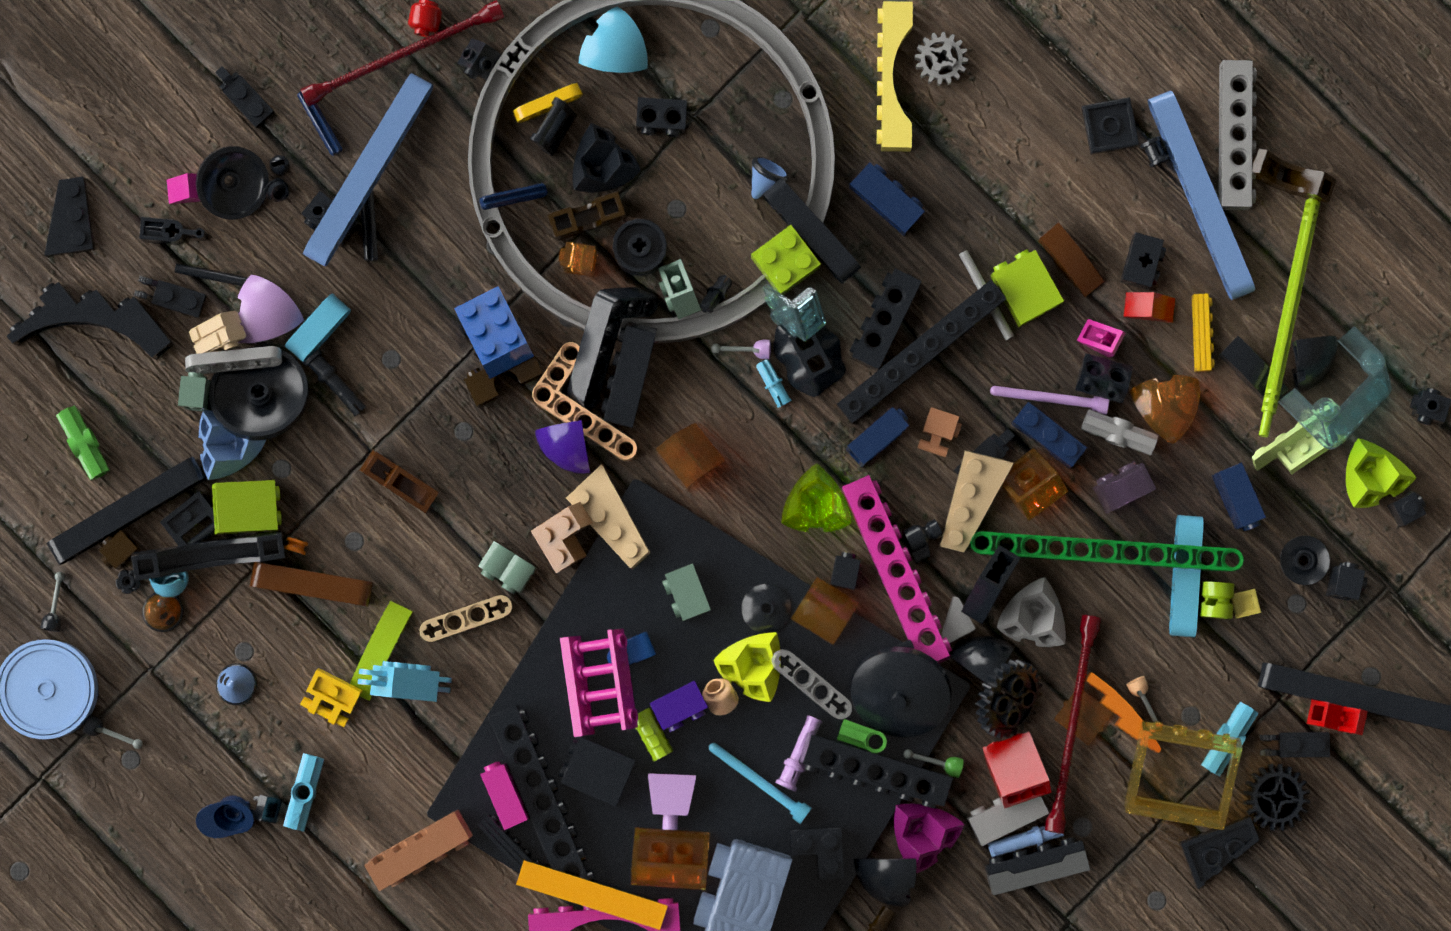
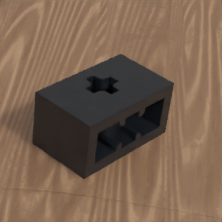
[1120,232,1166,290]

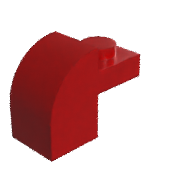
[1306,699,1368,735]

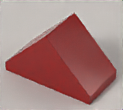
[1123,292,1175,323]

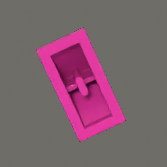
[167,173,200,205]
[1077,319,1126,358]

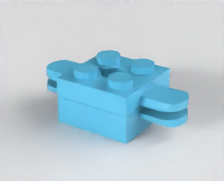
[358,661,452,702]

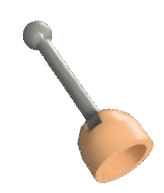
[1126,676,1164,734]

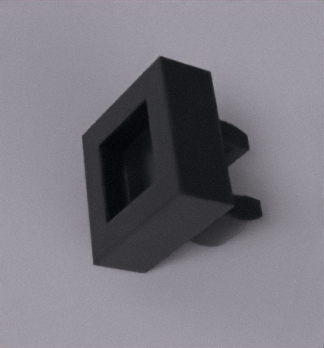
[250,795,282,824]

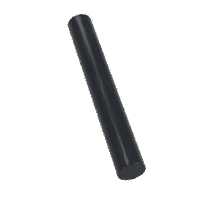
[174,263,248,286]

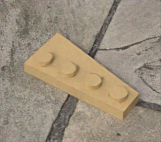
[940,450,1013,552]
[566,464,650,570]

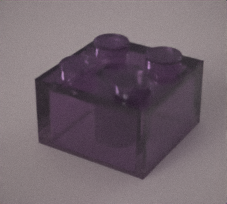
[1093,461,1156,514]

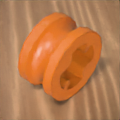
[284,537,309,555]

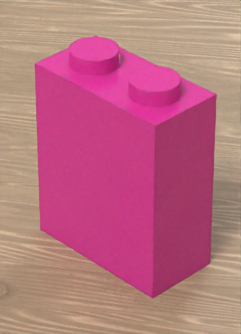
[480,761,530,830]

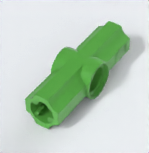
[56,405,110,481]

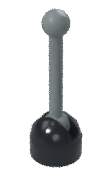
[40,572,65,632]
[83,714,143,749]

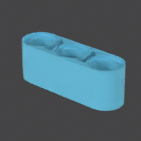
[285,293,351,363]

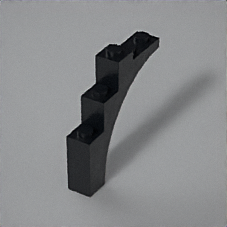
[7,282,175,360]

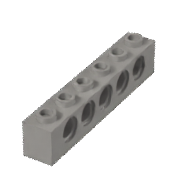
[1219,60,1257,210]

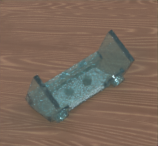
[1278,326,1392,449]

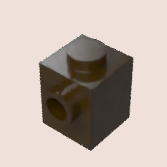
[99,531,141,570]

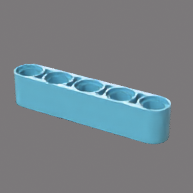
[1169,515,1203,638]

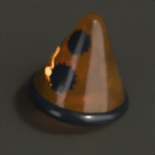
[142,592,184,632]

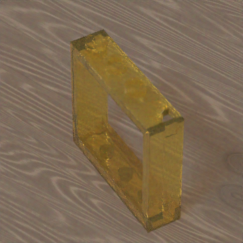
[1124,721,1242,830]

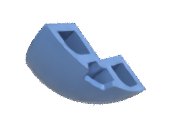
[199,410,266,480]

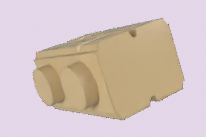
[189,311,246,354]

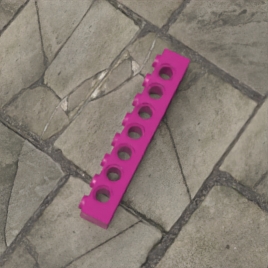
[842,475,952,663]

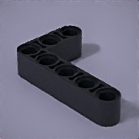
[566,287,659,410]

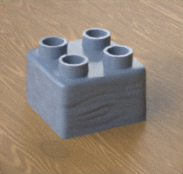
[693,839,792,931]

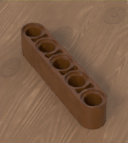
[250,562,373,607]

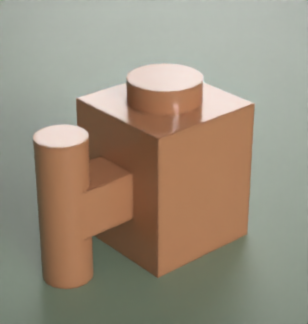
[917,407,962,457]

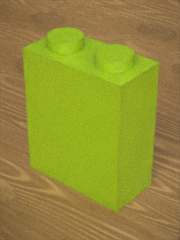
[990,249,1064,327]
[212,480,281,534]

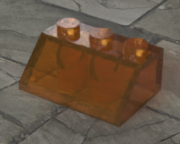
[631,828,710,890]

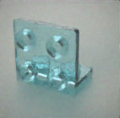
[763,284,827,341]

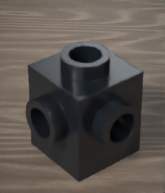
[457,38,501,80]
[1410,388,1451,425]

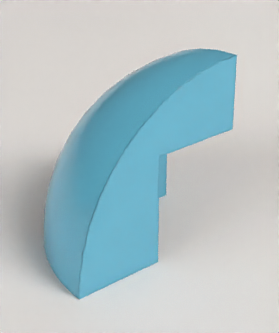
[578,6,648,73]

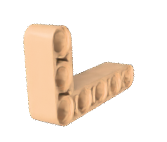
[532,342,637,461]

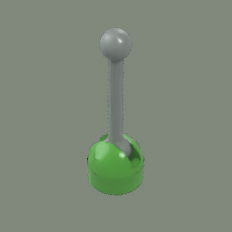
[903,749,964,778]

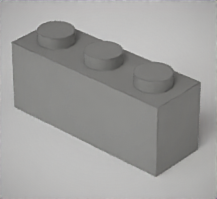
[967,796,1049,846]

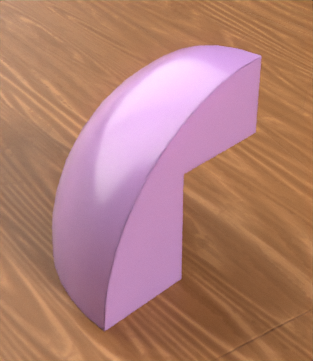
[238,275,304,343]

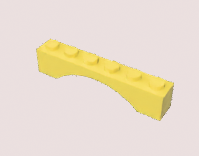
[876,1,913,152]

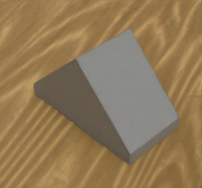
[941,597,976,643]

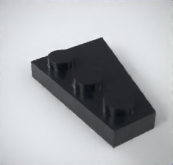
[44,176,95,257]
[1180,815,1259,889]

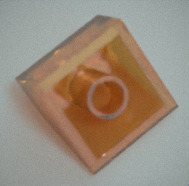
[1001,448,1069,521]

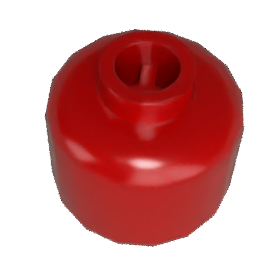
[408,0,442,37]

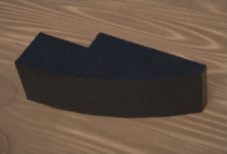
[1218,336,1288,400]

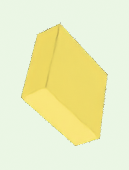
[1231,589,1261,619]

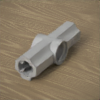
[1081,410,1158,455]

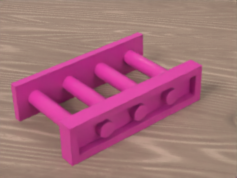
[560,629,638,737]

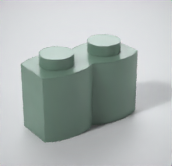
[478,541,537,594]

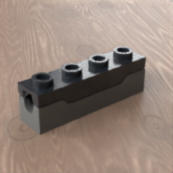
[984,837,1090,895]

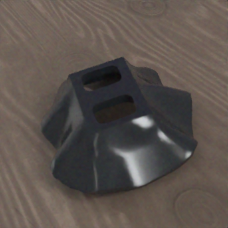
[773,315,846,397]

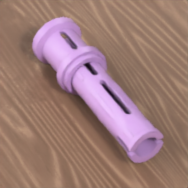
[775,715,822,792]

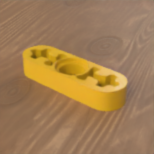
[513,83,583,123]

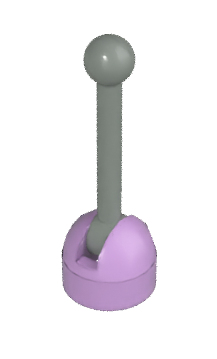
[711,339,771,359]

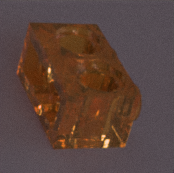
[559,242,597,277]

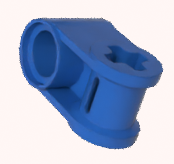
[607,632,656,665]

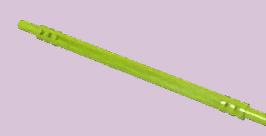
[1259,198,1320,438]

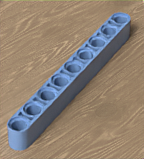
[303,73,434,267]
[1148,91,1255,300]

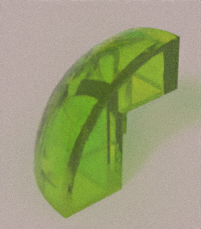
[781,463,851,532]

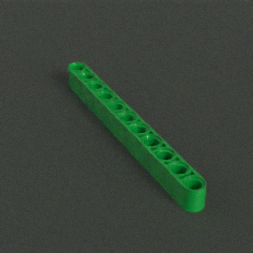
[971,532,1244,572]

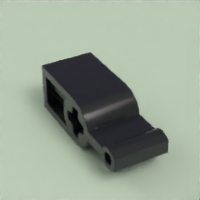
[139,217,208,245]

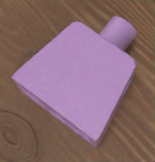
[648,773,696,830]

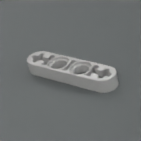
[185,346,282,374]
[772,649,852,719]

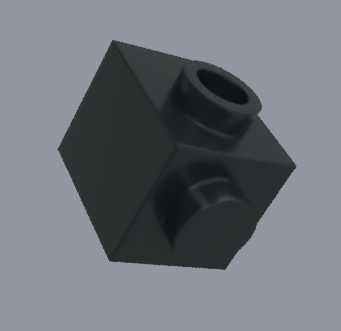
[1387,492,1426,527]

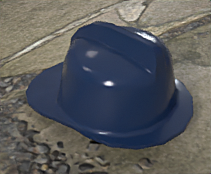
[196,795,254,838]

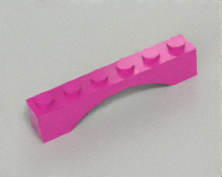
[528,898,681,931]

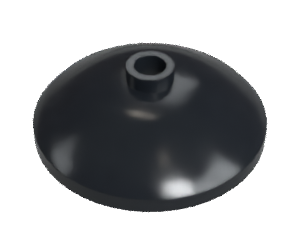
[196,146,269,220]

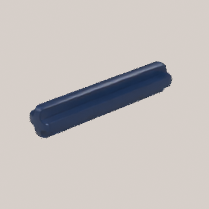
[297,91,342,156]
[479,183,548,210]

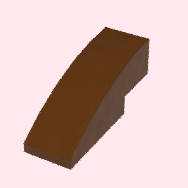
[1038,222,1104,297]
[360,450,439,513]

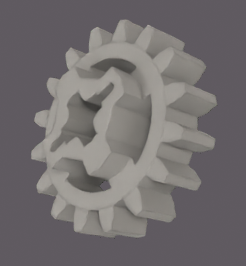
[914,32,968,86]

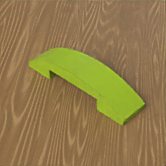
[350,601,413,701]

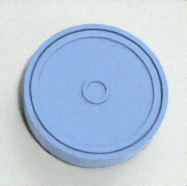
[0,640,98,739]

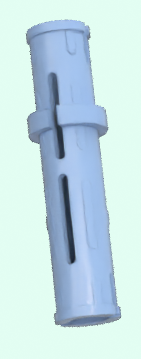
[988,826,1064,858]

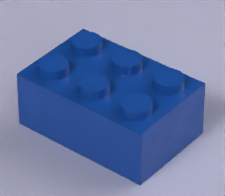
[454,286,534,379]

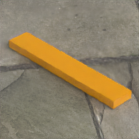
[516,860,668,930]

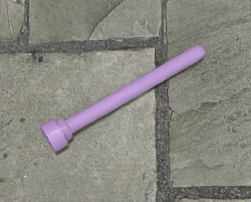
[990,386,1109,415]

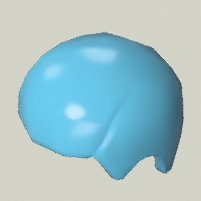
[149,571,189,597]

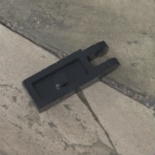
[134,276,207,318]
[1260,732,1330,758]

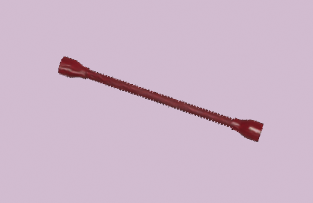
[300,0,504,107]
[1045,615,1101,834]

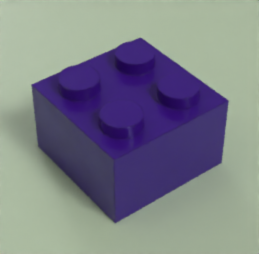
[650,681,708,732]

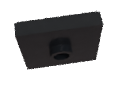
[1081,97,1139,155]

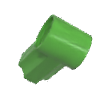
[837,719,887,753]

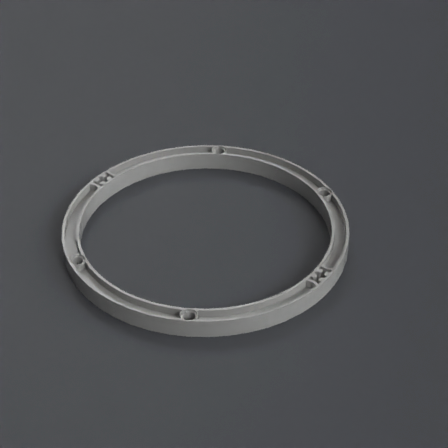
[468,0,835,344]

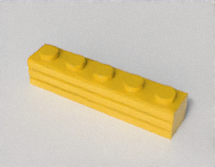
[1192,294,1214,372]

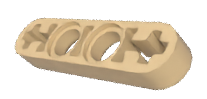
[419,595,513,642]

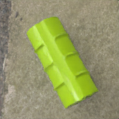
[636,707,673,761]

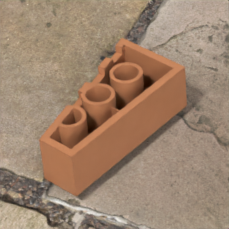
[364,809,473,891]

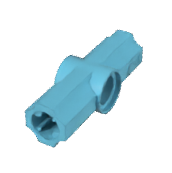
[1201,702,1258,776]
[283,753,324,831]

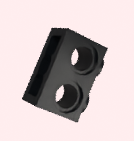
[636,97,687,137]
[1075,353,1133,403]

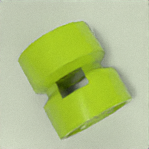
[1200,582,1235,619]

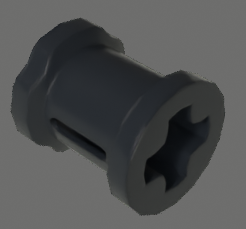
[1140,136,1170,168]

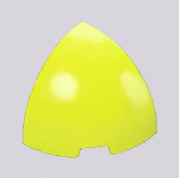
[713,632,781,702]

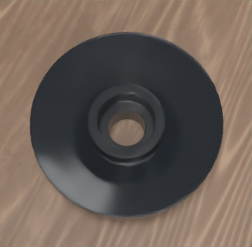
[1280,536,1330,585]
[742,584,791,634]

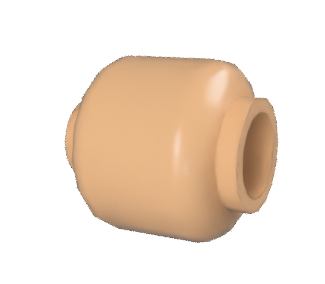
[702,678,739,716]

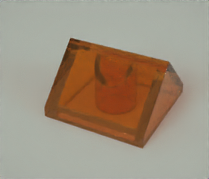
[791,577,859,645]

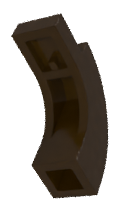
[1252,149,1336,203]

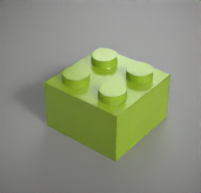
[751,225,821,297]

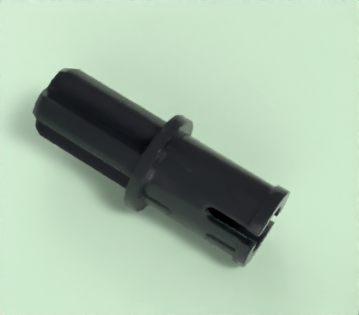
[700,275,732,313]

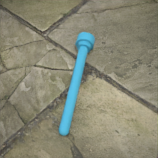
[709,743,812,824]

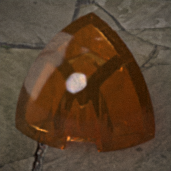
[1130,375,1200,444]

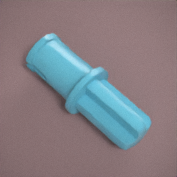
[756,359,792,408]

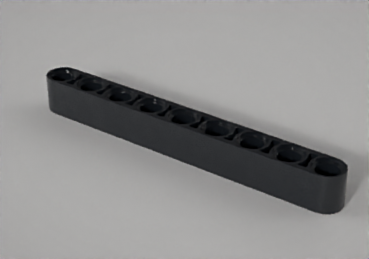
[1258,662,1451,732]

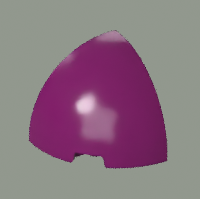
[894,804,964,873]

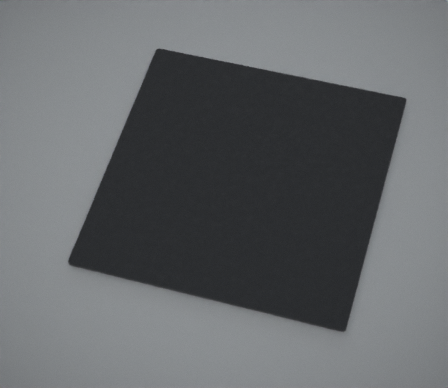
[427,479,970,931]

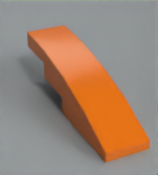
[1085,672,1161,753]

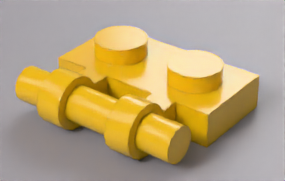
[300,668,363,727]

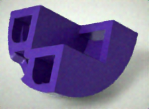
[535,420,591,473]

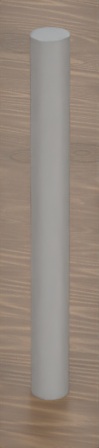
[959,250,1014,340]

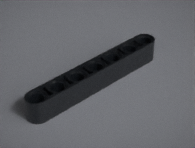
[46,457,206,565]

